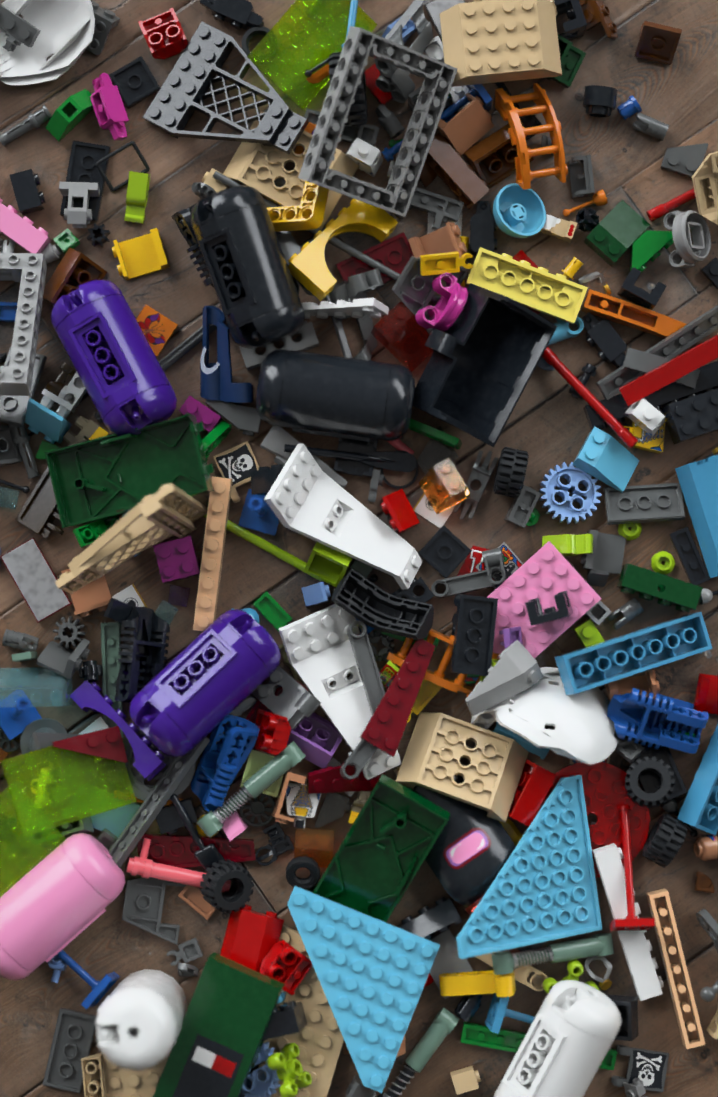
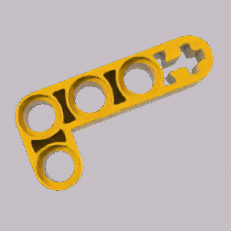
[439,970,516,997]

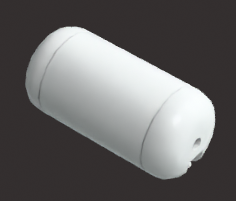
[95,969,187,1070]
[494,980,622,1097]

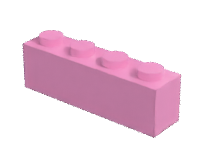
[0,198,51,253]

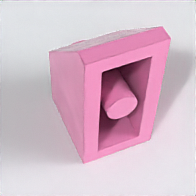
[222,811,248,841]

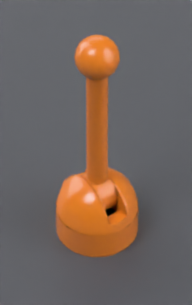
[563,189,608,216]

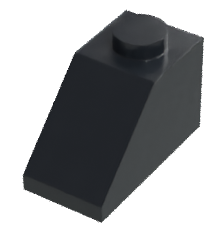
[104,598,133,623]

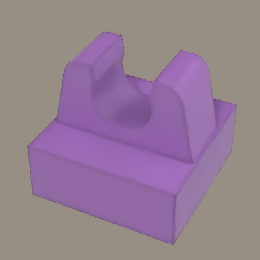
[499,626,523,648]

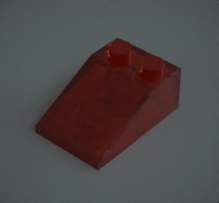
[371,301,434,372]

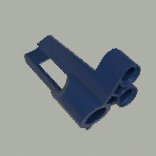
[200,306,253,403]

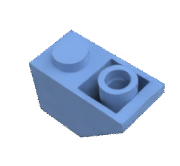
[301,582,331,607]

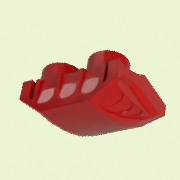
[138,8,188,59]
[693,673,718,714]
[253,709,291,755]
[260,940,313,996]

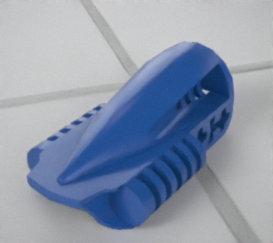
[607,688,709,754]
[191,715,260,812]

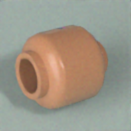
[693,834,718,861]

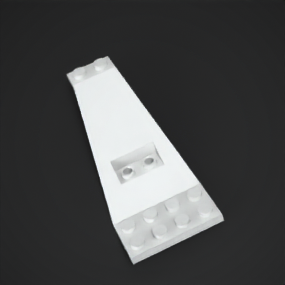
[265,443,423,590]
[279,604,402,780]

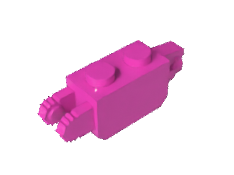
[90,72,129,140]

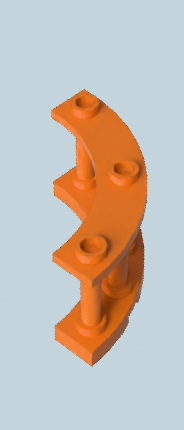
[495,83,568,190]
[386,628,500,697]

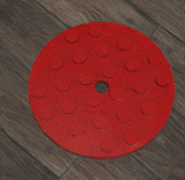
[537,762,650,877]

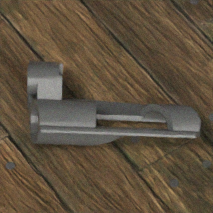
[375,0,434,104]
[325,268,384,361]

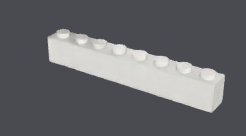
[592,843,664,1001]

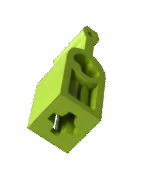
[124,171,151,224]
[542,534,593,557]

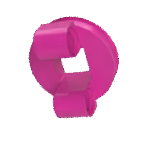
[415,273,468,332]

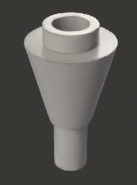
[40,243,61,264]

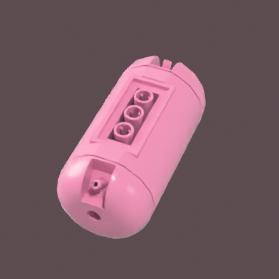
[0,833,125,980]

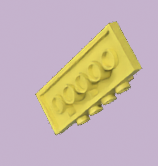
[466,247,588,324]

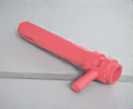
[126,838,231,893]

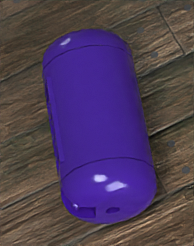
[51,280,177,437]
[129,609,281,757]

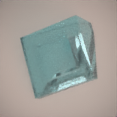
[0,487,19,509]
[155,600,179,626]

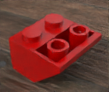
[380,489,420,534]

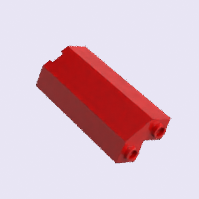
[220,904,284,973]

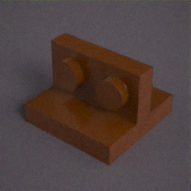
[634,21,682,65]

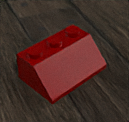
[508,759,556,826]

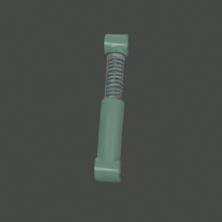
[197,741,306,838]
[491,933,614,975]

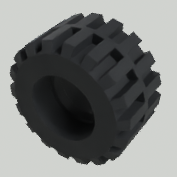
[493,447,529,498]
[625,757,675,808]
[642,814,687,868]
[200,859,254,913]

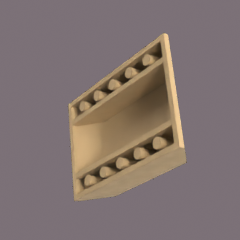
[439,0,562,87]

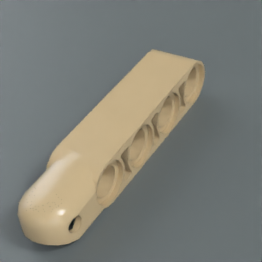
[474,950,548,991]

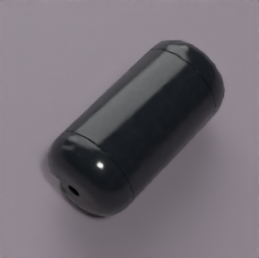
[190,185,305,349]
[256,349,415,442]

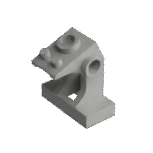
[59,182,100,228]

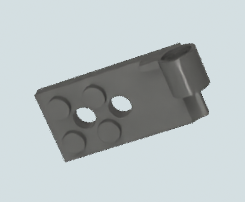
[252,665,321,730]

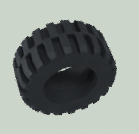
[329,52,368,127]

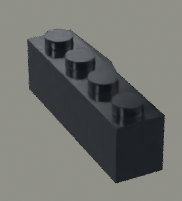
[393,896,462,939]

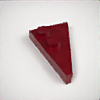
[52,726,128,763]

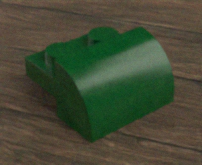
[546,34,586,88]

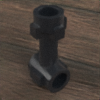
[569,363,597,399]

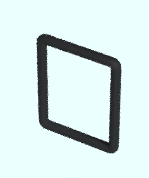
[96,141,150,192]

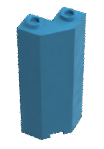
[675,455,718,578]

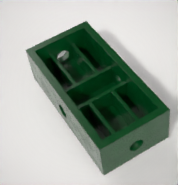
[617,563,703,613]

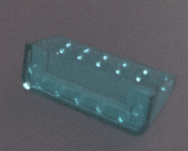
[0,667,73,708]

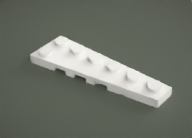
[301,298,389,319]

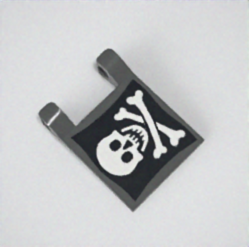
[611,1045,669,1092]

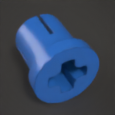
[617,95,642,120]

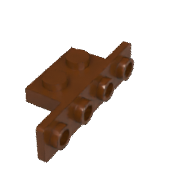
[579,0,618,39]

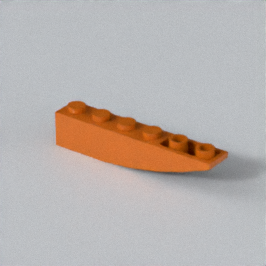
[581,289,687,339]

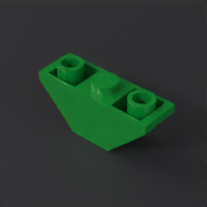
[45,89,94,142]
[629,230,674,273]
[73,516,120,549]

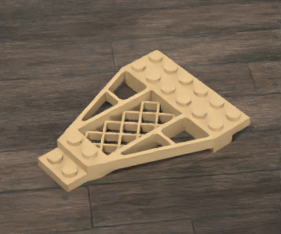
[55,483,208,594]

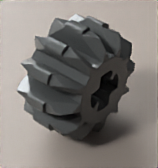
[53,616,86,649]

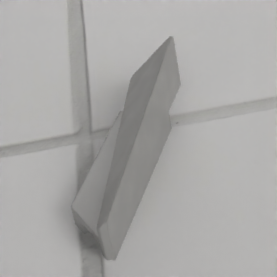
[260,426,348,488]

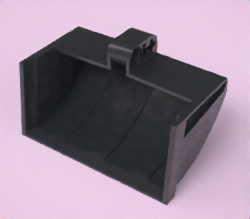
[413,283,557,447]

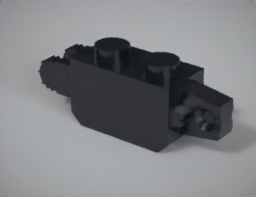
[200,0,264,30]
[470,201,497,256]
[581,312,626,368]

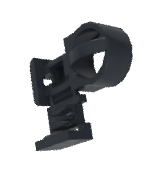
[255,822,295,866]

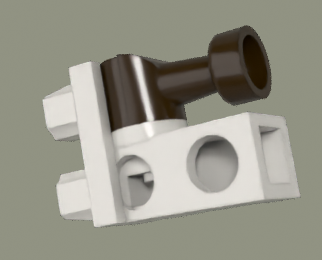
[40,362,87,419]

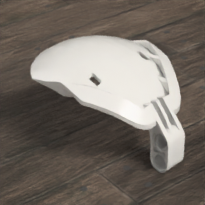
[0,0,95,86]
[471,667,619,765]

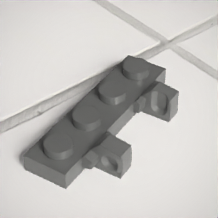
[0,4,40,52]
[396,187,464,231]

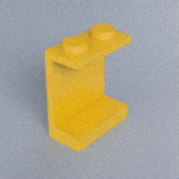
[111,228,170,280]

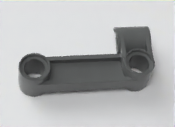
[432,547,507,598]

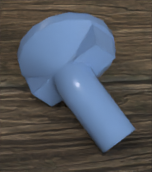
[48,955,67,983]

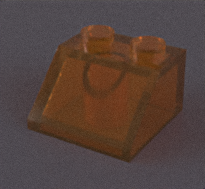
[419,457,470,514]
[294,827,335,868]

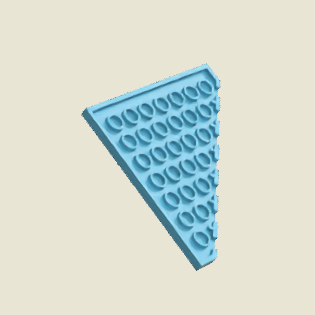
[456,775,603,959]
[287,886,440,1093]

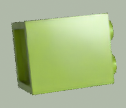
[304,542,353,587]

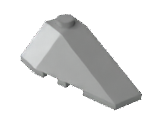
[465,640,543,716]

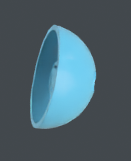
[493,183,546,238]

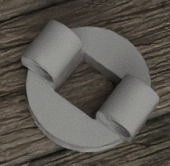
[663,210,711,268]

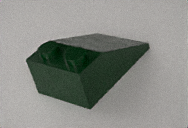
[584,200,650,267]

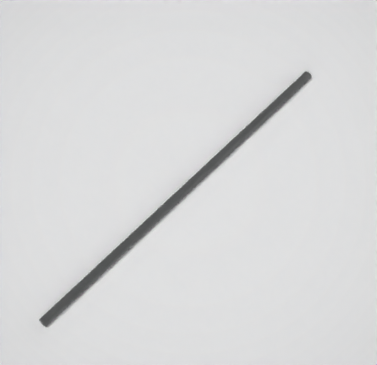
[212,171,440,303]

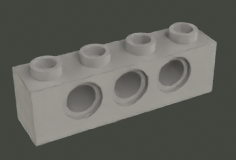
[239,321,319,371]

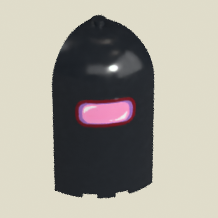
[411,775,516,910]

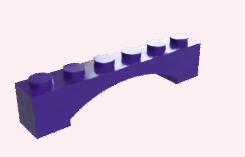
[70,680,167,781]

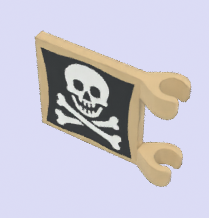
[213,441,259,503]

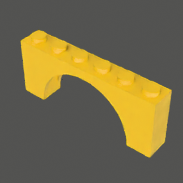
[288,198,398,301]

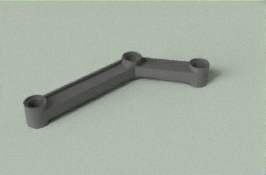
[340,621,385,780]

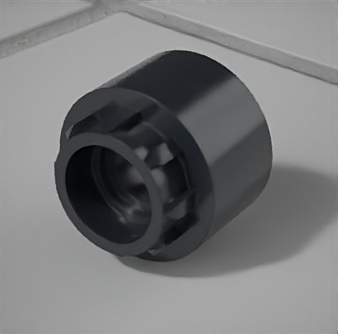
[583,85,618,118]

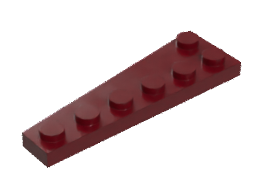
[359,639,436,757]
[137,834,256,868]

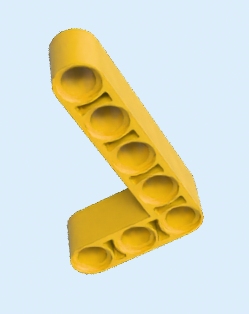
[267,181,329,232]

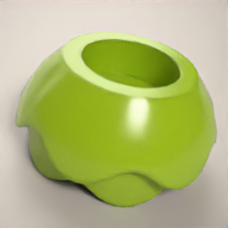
[618,523,642,541]
[651,551,675,575]

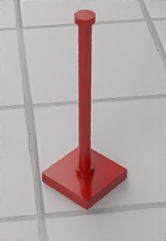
[610,806,655,931]

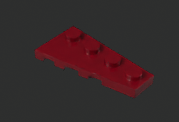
[307,762,385,794]

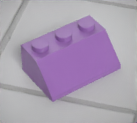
[287,712,343,769]

